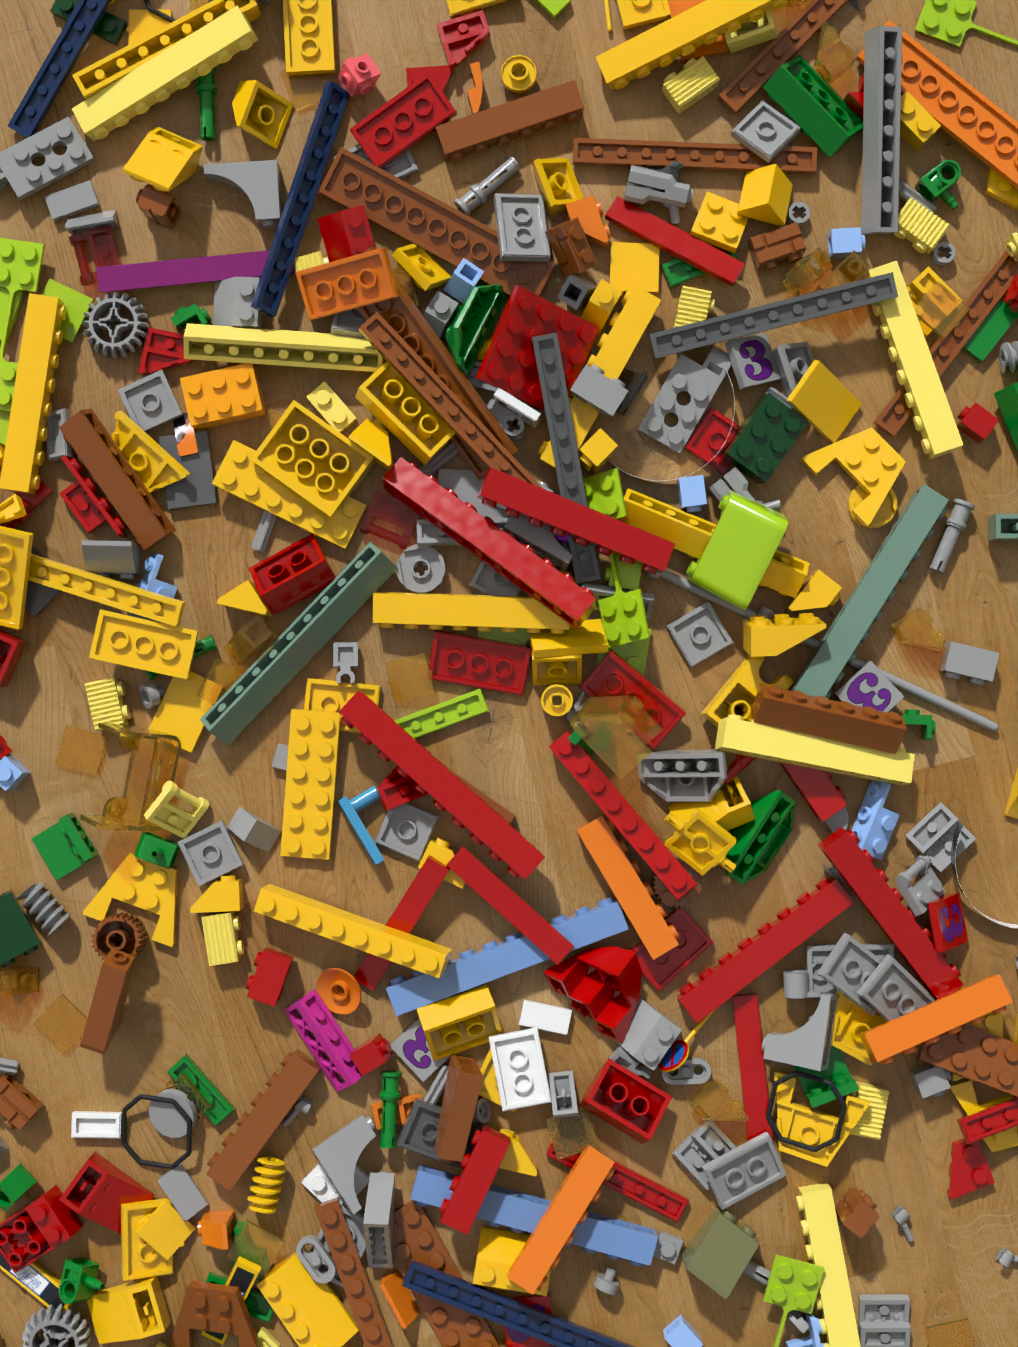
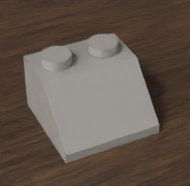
[213,277,263,329]
[81,540,142,580]
[616,997,682,1071]

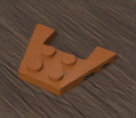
[169,1281,259,1347]

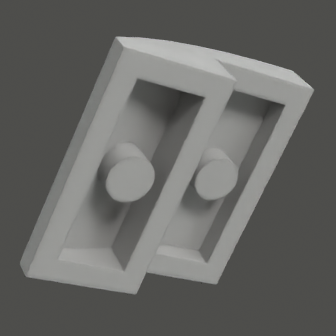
[905,802,976,874]
[671,1118,736,1190]
[858,1294,911,1347]

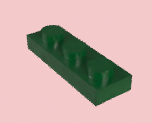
[50,0,128,46]

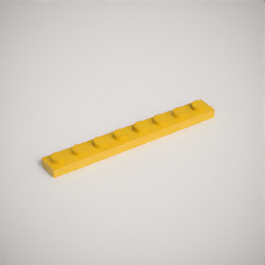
[28,554,185,627]

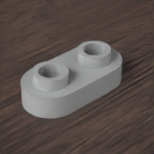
[661,1057,711,1085]
[296,1235,336,1284]

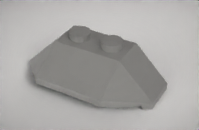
[636,749,727,802]

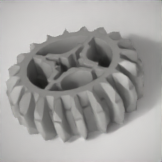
[82,292,150,359]
[22,1303,91,1347]

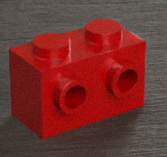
[245,947,294,1007]

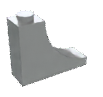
[204,160,283,229]
[503,481,573,571]
[762,993,838,1071]
[310,1115,376,1214]
[363,1172,396,1269]

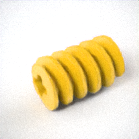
[247,1157,287,1214]

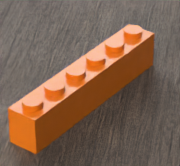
[577,816,680,960]
[859,974,1013,1065]
[507,1143,615,1295]

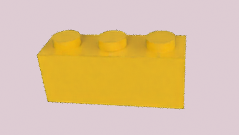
[417,984,503,1061]
[473,1225,551,1296]

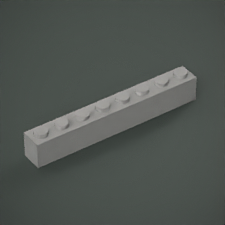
[861,26,902,235]

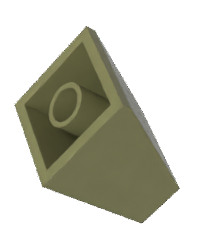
[681,1207,759,1300]

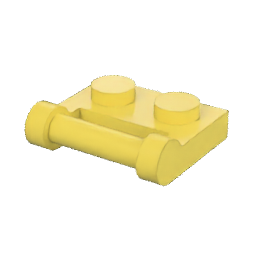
[144,781,209,839]

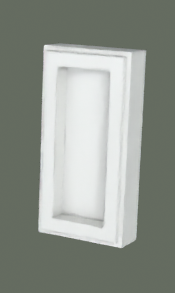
[519,999,572,1035]
[71,1111,122,1139]

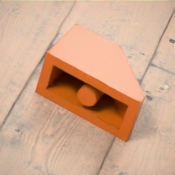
[197,1210,235,1250]

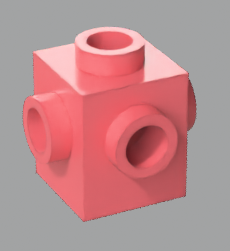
[338,53,381,97]

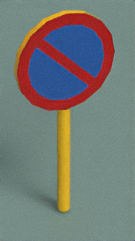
[658,1009,716,1072]

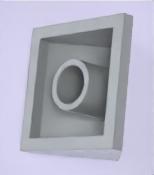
[773,342,814,397]

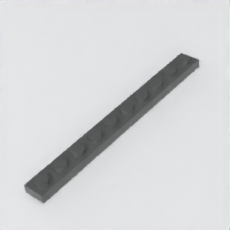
[649,272,898,359]
[532,333,601,584]

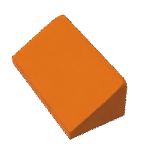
[380,1269,420,1329]

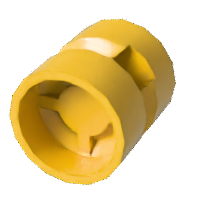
[541,684,573,716]

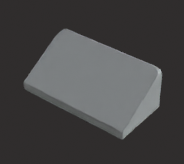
[65,210,119,236]
[158,1163,209,1222]

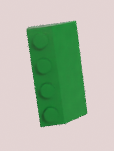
[763,55,863,157]

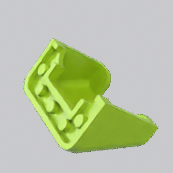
[686,490,788,610]

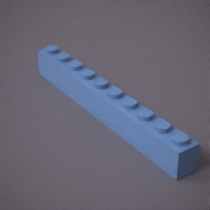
[386,897,628,1016]
[410,1164,658,1267]

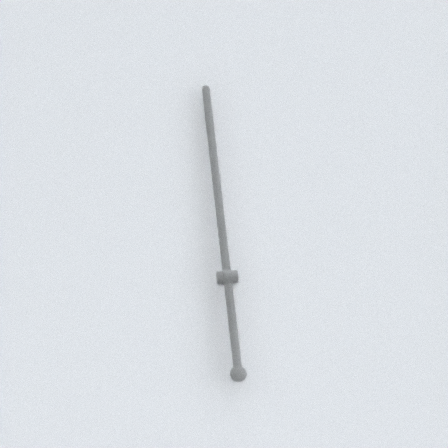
[645,569,999,732]

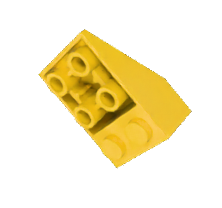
[122,127,203,192]
[743,613,826,657]
[668,768,755,831]
[87,1276,171,1344]

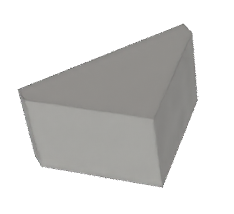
[227,806,282,852]
[548,1070,578,1118]

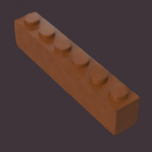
[436,80,584,162]
[59,408,176,550]
[751,684,907,754]
[206,1049,320,1192]

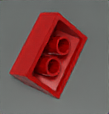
[317,205,376,262]
[249,534,336,615]
[579,1058,672,1144]

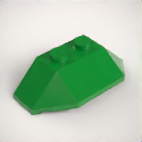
[445,284,507,377]
[725,790,796,885]

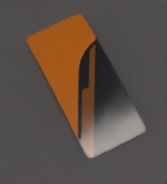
[173,413,198,456]

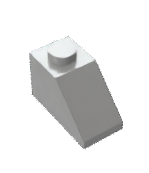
[423,290,459,340]

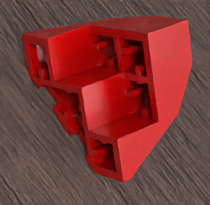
[544,946,642,1044]

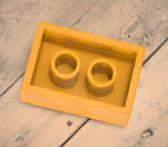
[180,363,267,431]

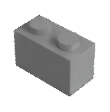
[569,364,628,419]
[939,641,1000,686]

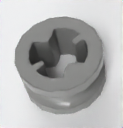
[786,202,810,226]
[931,241,956,266]

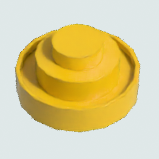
[501,55,537,93]

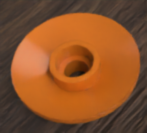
[316,968,362,1014]

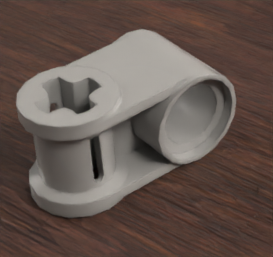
[487,399,526,441]

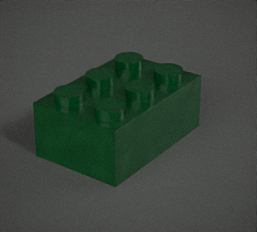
[720,393,808,484]

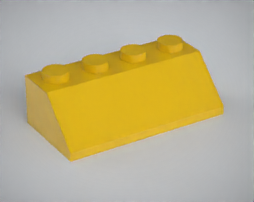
[355,361,455,466]
[256,1252,359,1347]

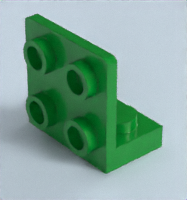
[32,813,99,880]
[793,1045,859,1108]

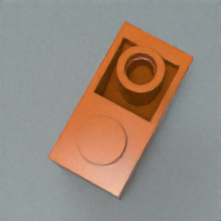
[564,195,611,249]

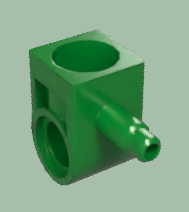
[915,160,961,210]
[134,831,180,869]
[0,1163,38,1212]
[59,1257,105,1304]

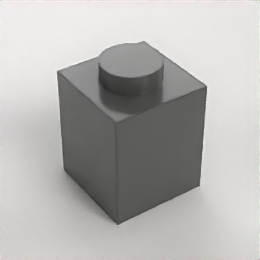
[557,274,597,310]

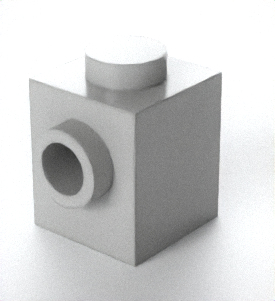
[908,1063,951,1098]

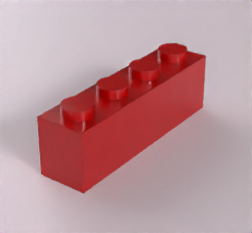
[779,762,847,822]
[438,1124,510,1235]

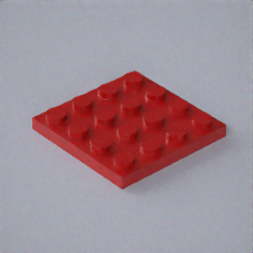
[476,285,600,412]

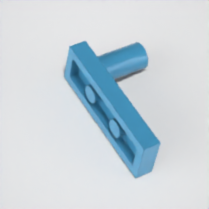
[337,786,384,865]

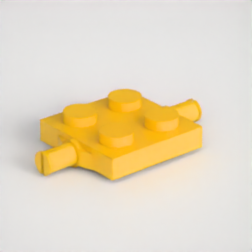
[664,808,736,876]

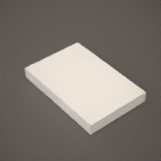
[489,1027,551,1111]

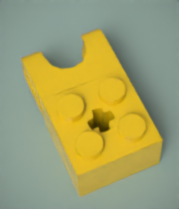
[701,655,793,728]

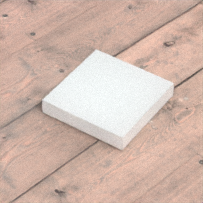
[494,387,541,428]

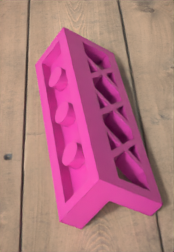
[283,989,364,1092]

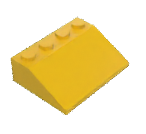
[250,400,376,517]

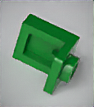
[170,303,212,331]
[899,709,936,740]

